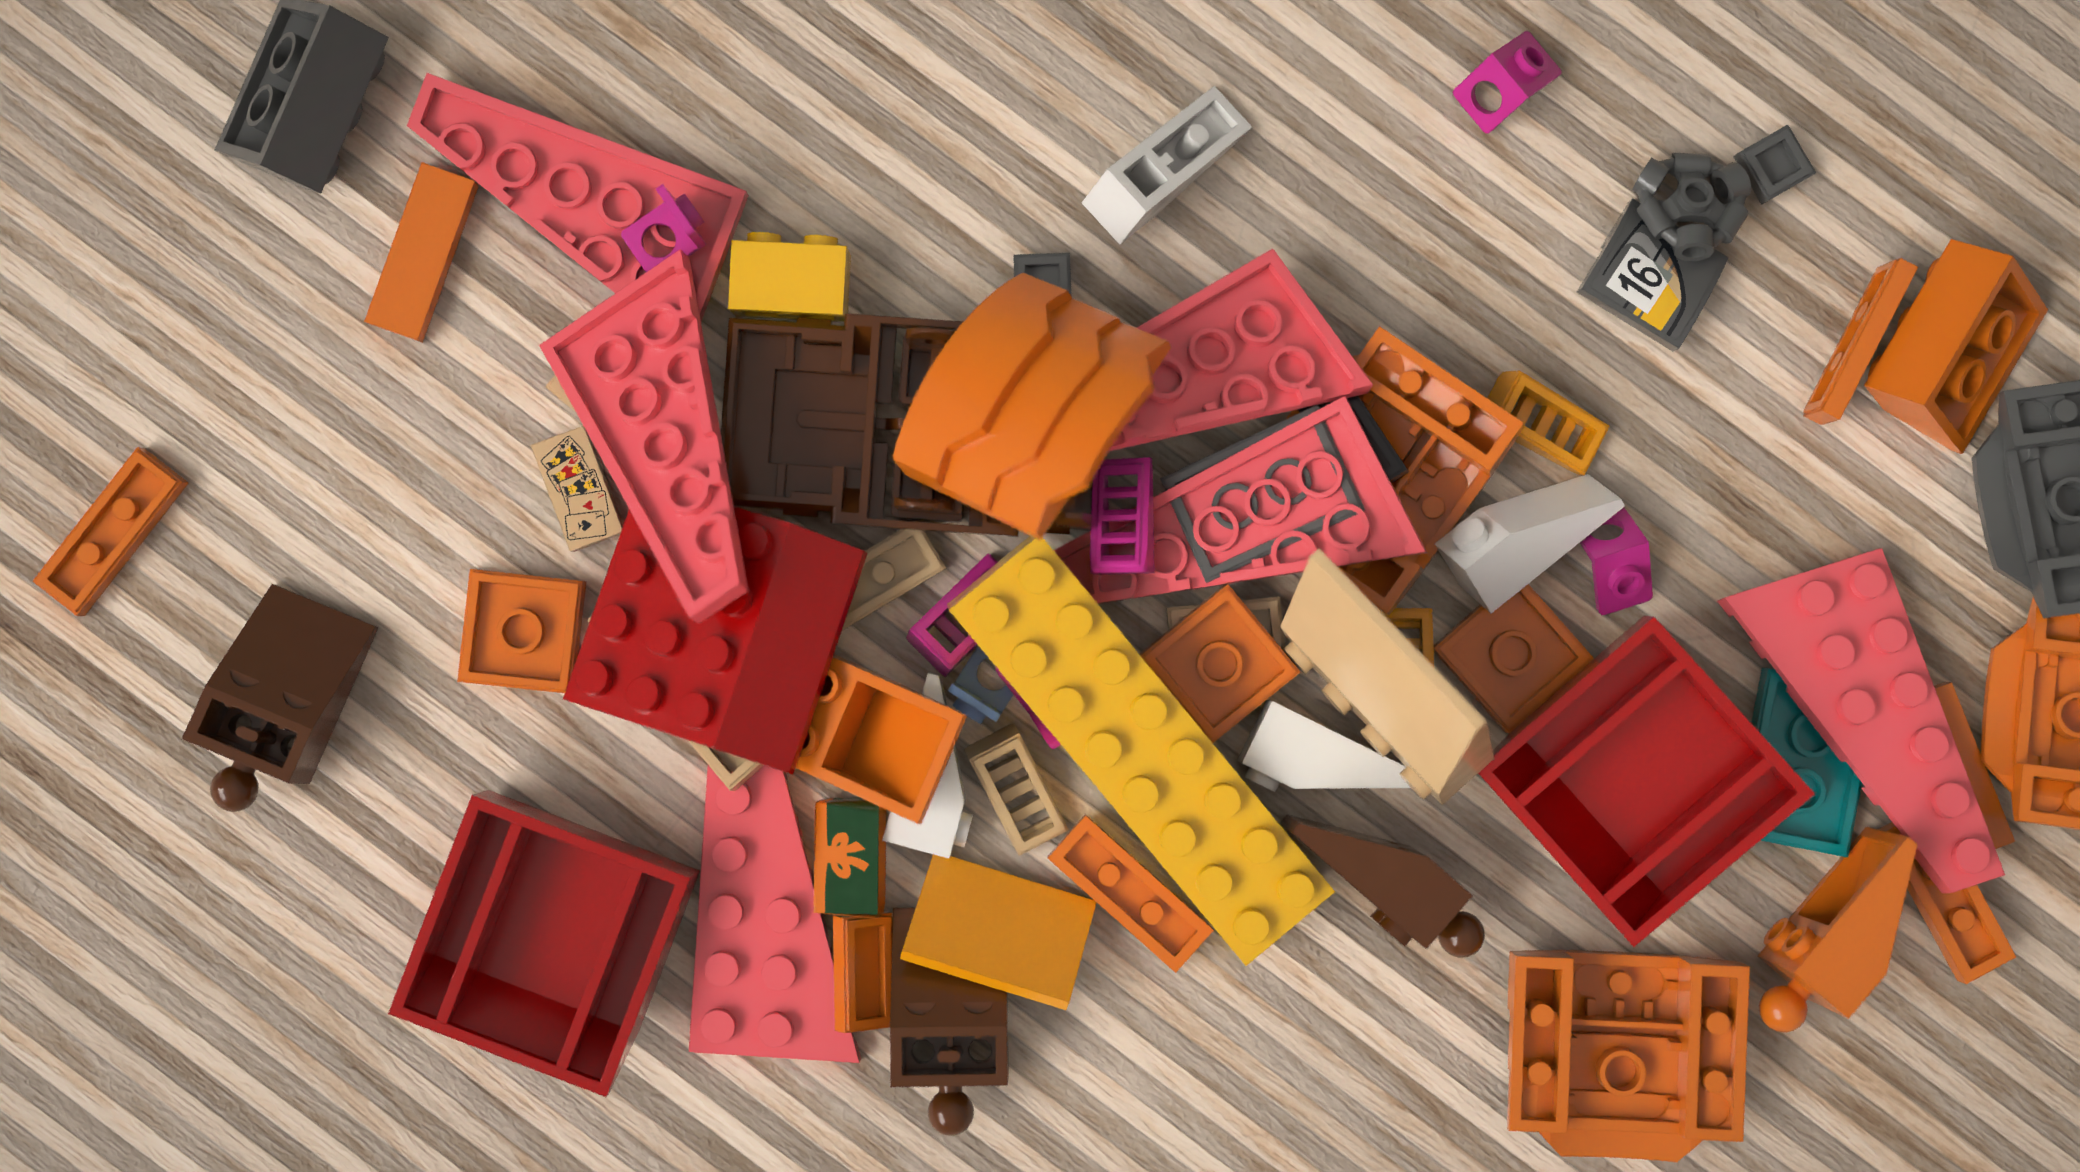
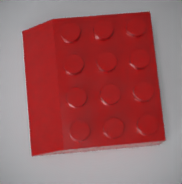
[563,507,868,775]
[1478,615,1815,947]
[388,790,700,1097]

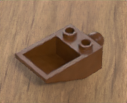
[182,584,379,812]
[1280,814,1485,958]
[890,908,1009,1136]

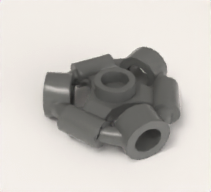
[1632,152,1751,262]

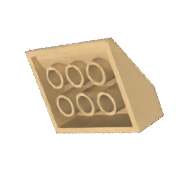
[1280,549,1494,805]

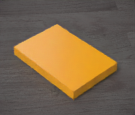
[900,854,1097,1010]

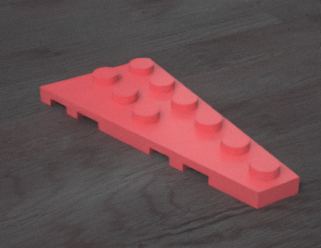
[407,73,749,322]
[1109,248,1373,451]
[539,249,748,624]
[1054,396,1427,604]
[1717,548,2005,893]
[689,765,861,1063]

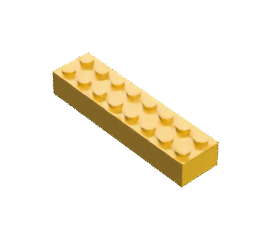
[947,535,1335,966]

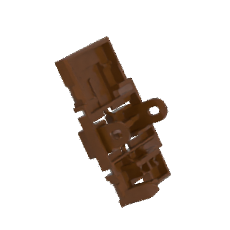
[721,314,1093,537]

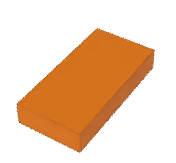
[833,911,892,1033]

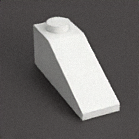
[1082,86,1252,244]
[1435,474,1625,613]
[882,672,973,858]
[1237,699,1410,792]

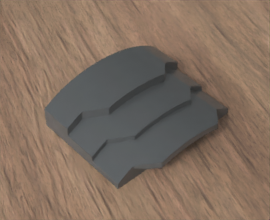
[1972,380,2080,618]

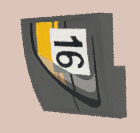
[1576,198,1729,352]

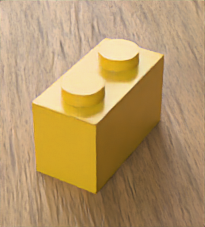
[728,232,851,322]

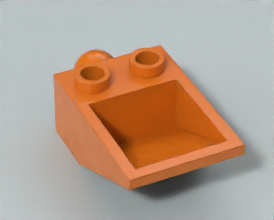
[796,655,967,824]
[1758,827,1918,1032]

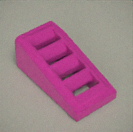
[1090,457,1155,575]
[906,553,998,677]

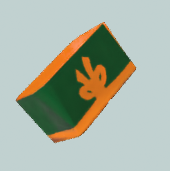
[813,797,887,919]

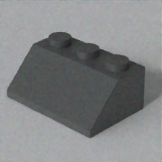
[215,0,389,194]

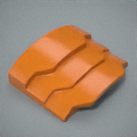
[892,273,1172,540]
[1285,326,1524,615]
[1981,597,2080,830]
[1507,950,1750,1162]

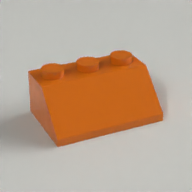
[1864,239,2048,454]

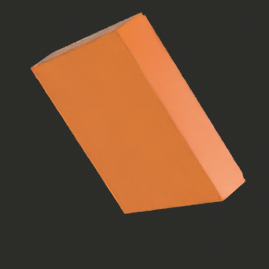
[457,569,587,693]
[1139,584,1300,743]
[1434,584,1594,733]

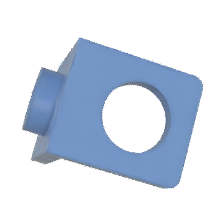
[948,646,1014,724]

